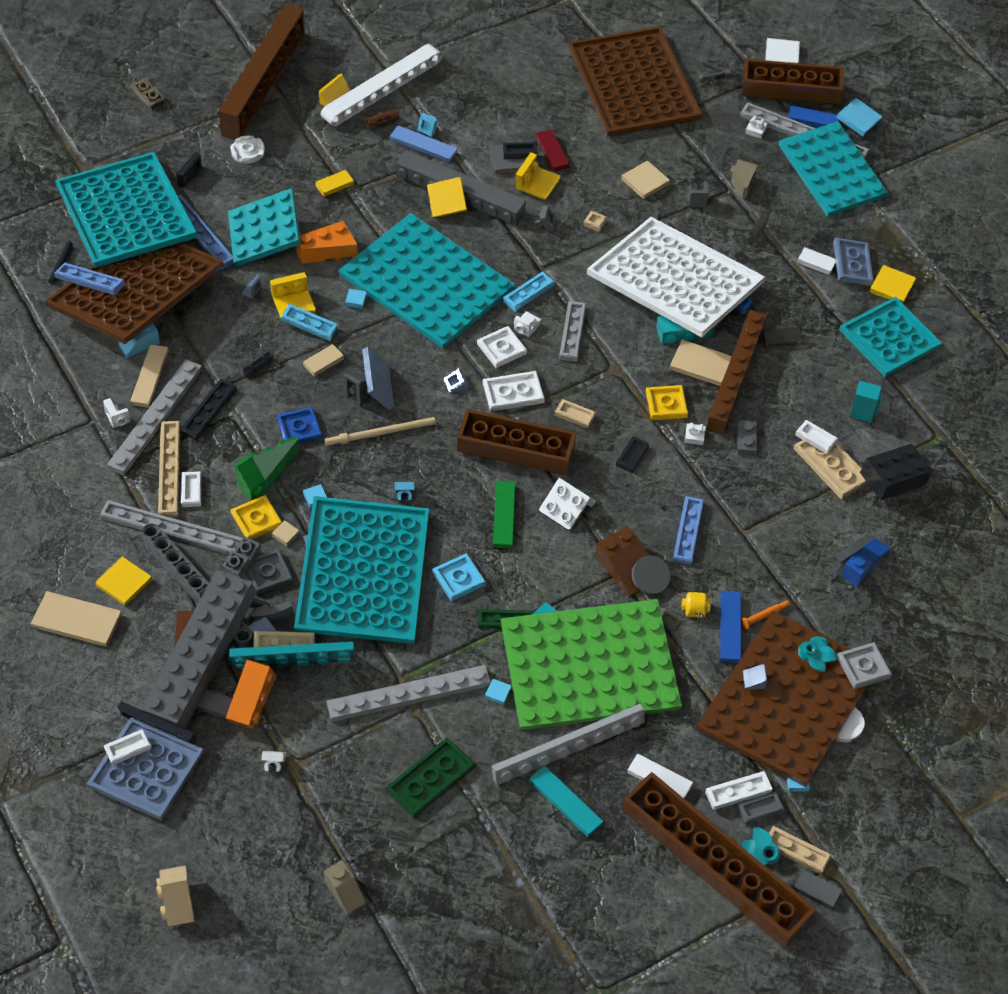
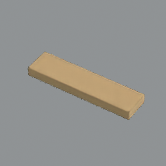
[130,344,169,408]

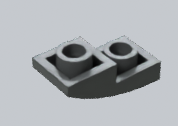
[222,536,261,576]
[250,600,293,625]

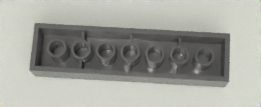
[141,570,257,729]

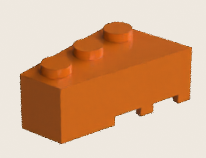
[295,221,358,263]
[226,660,277,729]

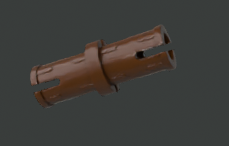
[365,109,399,128]

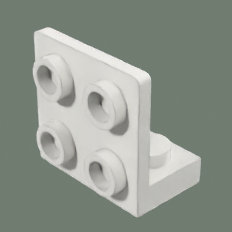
[539,478,596,530]

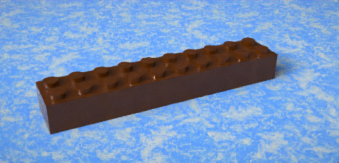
[217,4,305,140]
[622,772,817,949]

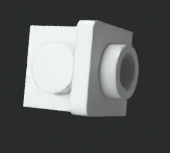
[514,311,541,337]
[103,398,130,428]

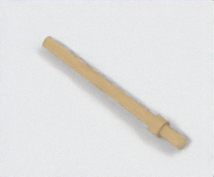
[325,417,436,446]

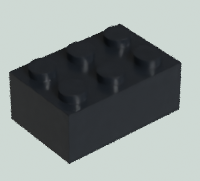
[860,443,933,500]

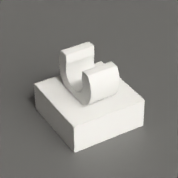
[745,116,767,139]
[685,423,705,445]
[262,751,286,772]

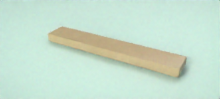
[158,421,180,517]

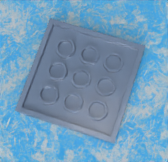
[87,717,204,821]

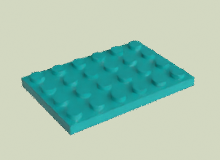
[778,121,888,217]

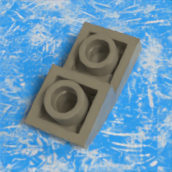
[132,78,165,108]

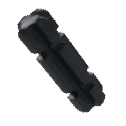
[242,351,274,378]

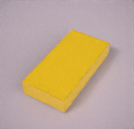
[315,170,354,197]

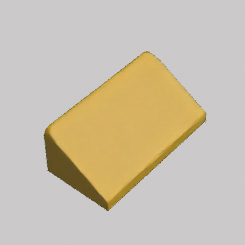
[319,74,350,106]

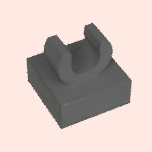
[535,205,556,231]

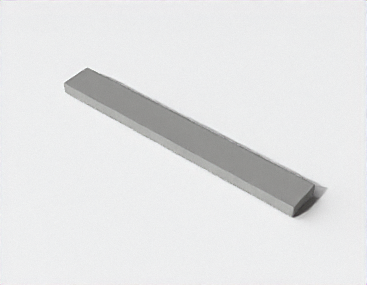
[740,102,869,159]
[100,500,242,555]

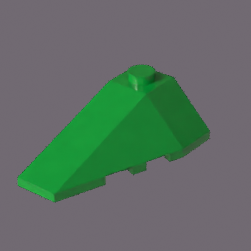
[234,436,300,501]

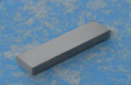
[559,301,586,362]

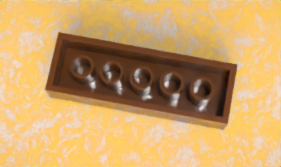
[742,58,844,104]
[457,409,577,475]

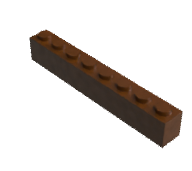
[706,310,767,435]

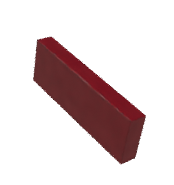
[536,129,569,172]

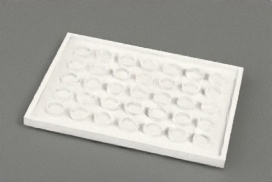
[587,217,765,337]

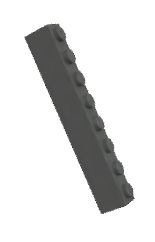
[396,150,526,225]

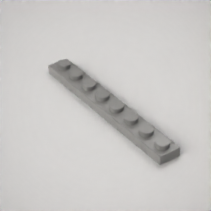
[107,359,202,476]
[327,665,490,722]
[492,704,645,785]

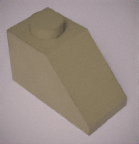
[730,159,758,200]
[323,860,366,916]

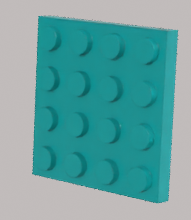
[228,188,301,267]
[839,297,942,377]

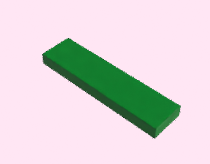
[493,481,515,548]

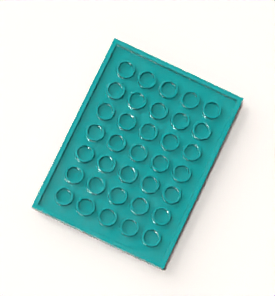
[55,152,197,268]
[338,213,515,349]
[294,496,429,644]

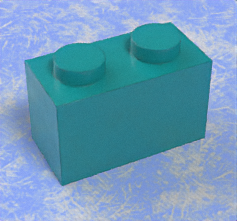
[850,381,883,423]

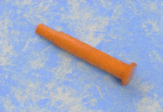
[741,600,790,629]

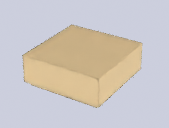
[583,211,607,232]
[272,520,300,546]

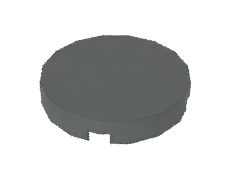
[632,555,670,595]

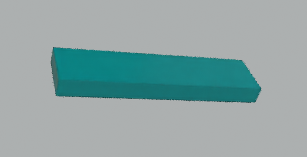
[529,766,603,837]

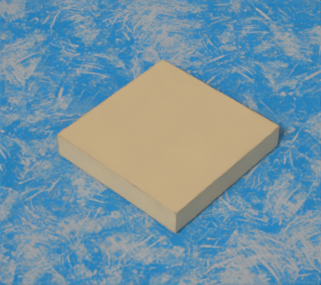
[621,160,670,199]

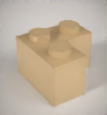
[156,865,194,927]

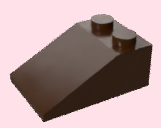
[595,526,648,597]

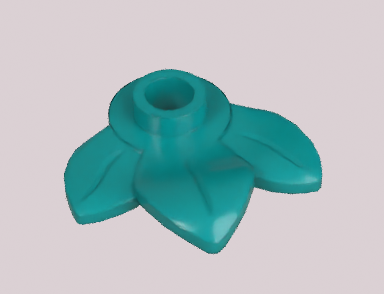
[798,636,838,672]
[739,827,780,866]

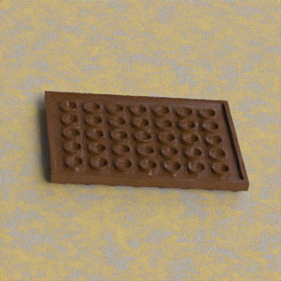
[568,26,702,136]
[45,242,224,344]
[696,611,869,787]

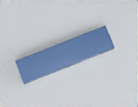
[390,126,457,163]
[54,263,125,295]
[673,496,704,565]

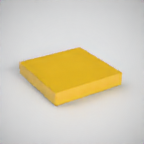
[427,177,467,219]
[870,265,916,303]
[646,385,688,421]
[231,495,282,539]
[95,557,152,606]

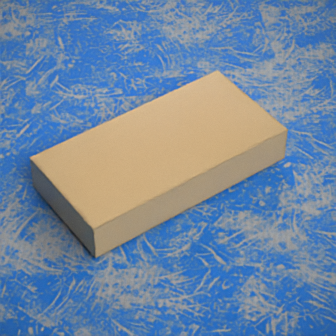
[303,344,344,377]
[555,399,596,429]

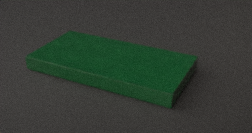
[385,737,475,819]

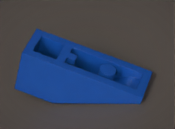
[842,538,891,587]

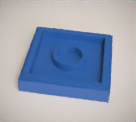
[276,407,323,444]

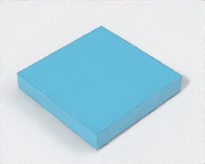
[836,98,882,136]
[432,553,486,602]

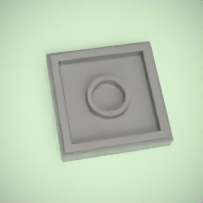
[837,642,892,689]

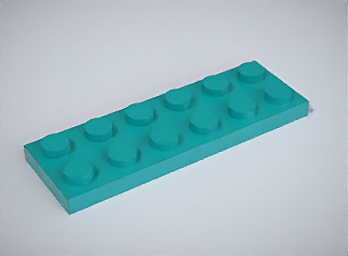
[229,642,354,669]

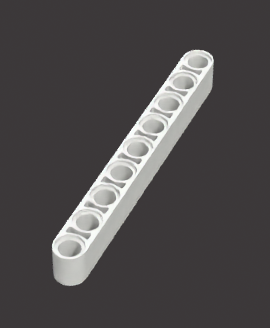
[321,44,442,127]

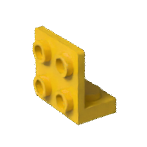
[515,153,560,200]
[270,272,315,319]

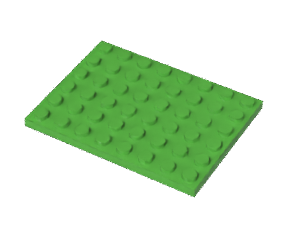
[501,599,682,730]

